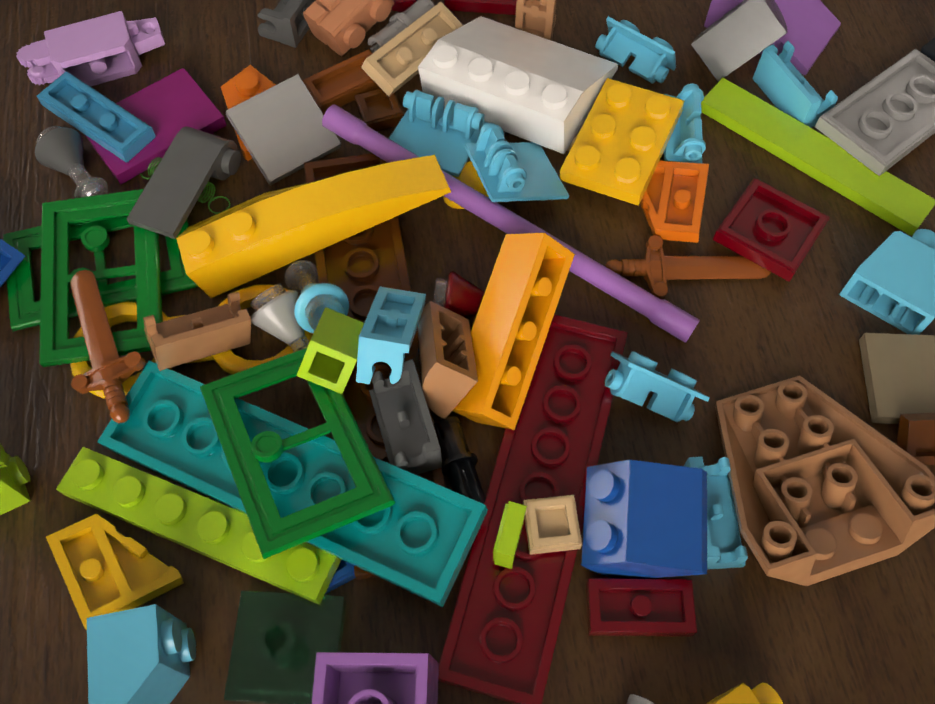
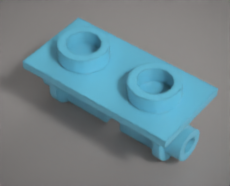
[595,16,676,84]
[664,83,706,163]
[605,351,710,422]

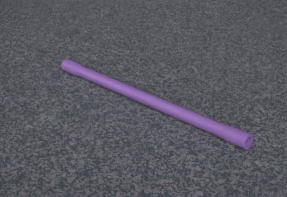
[322,104,700,343]

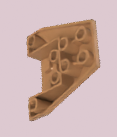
[715,376,935,586]

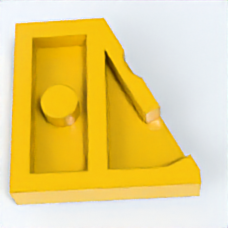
[46,514,184,630]

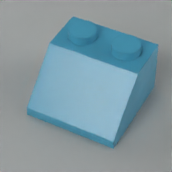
[86,604,196,704]

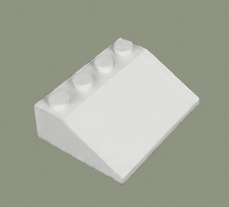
[418,16,618,154]

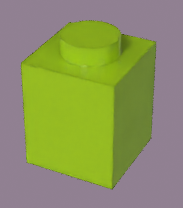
[296,307,364,394]

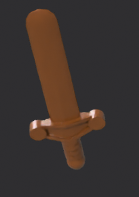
[605,235,771,299]
[70,270,146,423]

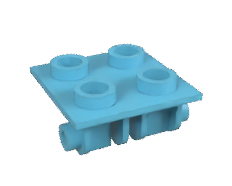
[389,89,488,177]
[464,123,569,202]

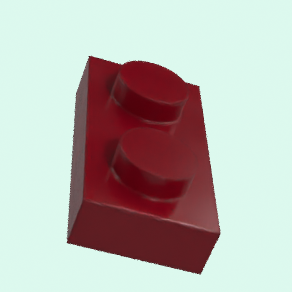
[586,578,697,636]

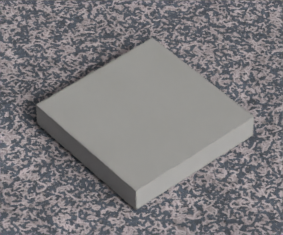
[226,74,341,186]

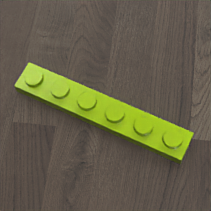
[56,447,342,605]

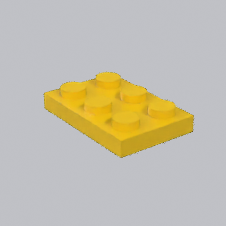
[560,78,684,206]

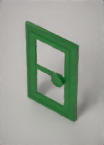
[39,189,163,367]
[3,216,199,331]
[200,348,395,559]

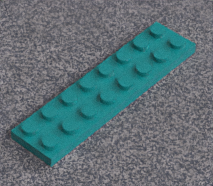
[97,360,488,607]

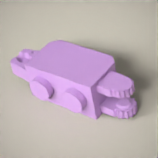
[16,11,165,86]

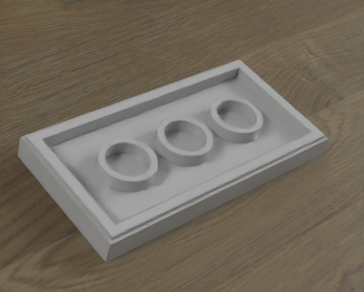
[815,49,935,176]

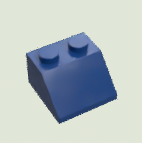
[581,460,707,579]

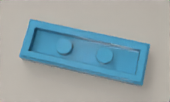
[37,71,156,163]

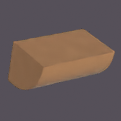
[417,301,478,419]

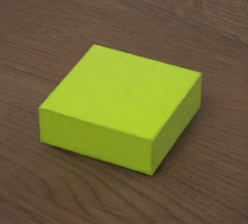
[493,501,527,569]

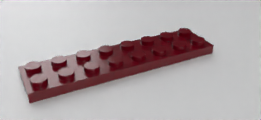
[438,314,628,704]

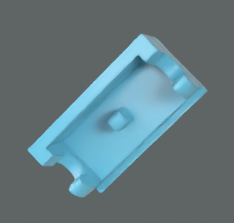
[752,41,838,128]
[356,286,426,384]
[684,457,748,570]

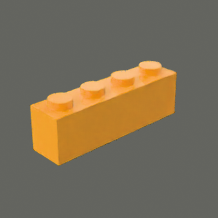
[452,233,575,430]

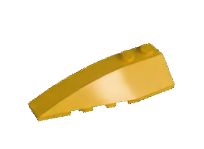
[176,155,451,298]

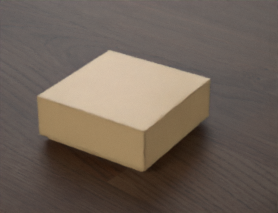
[523,495,582,555]

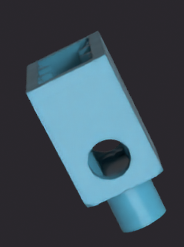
[839,229,935,335]

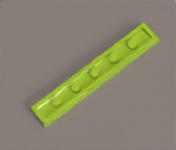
[701,77,935,236]

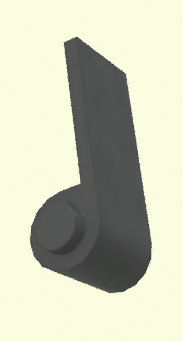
[126,126,241,239]

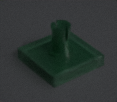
[224,591,346,704]

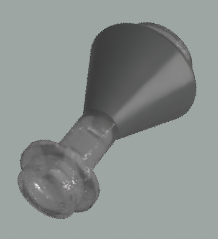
[35,126,108,198]

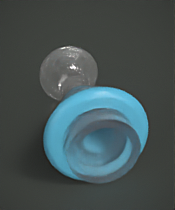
[285,260,349,333]

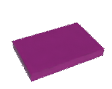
[84,68,227,185]

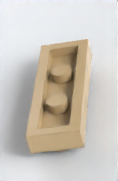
[361,2,463,97]

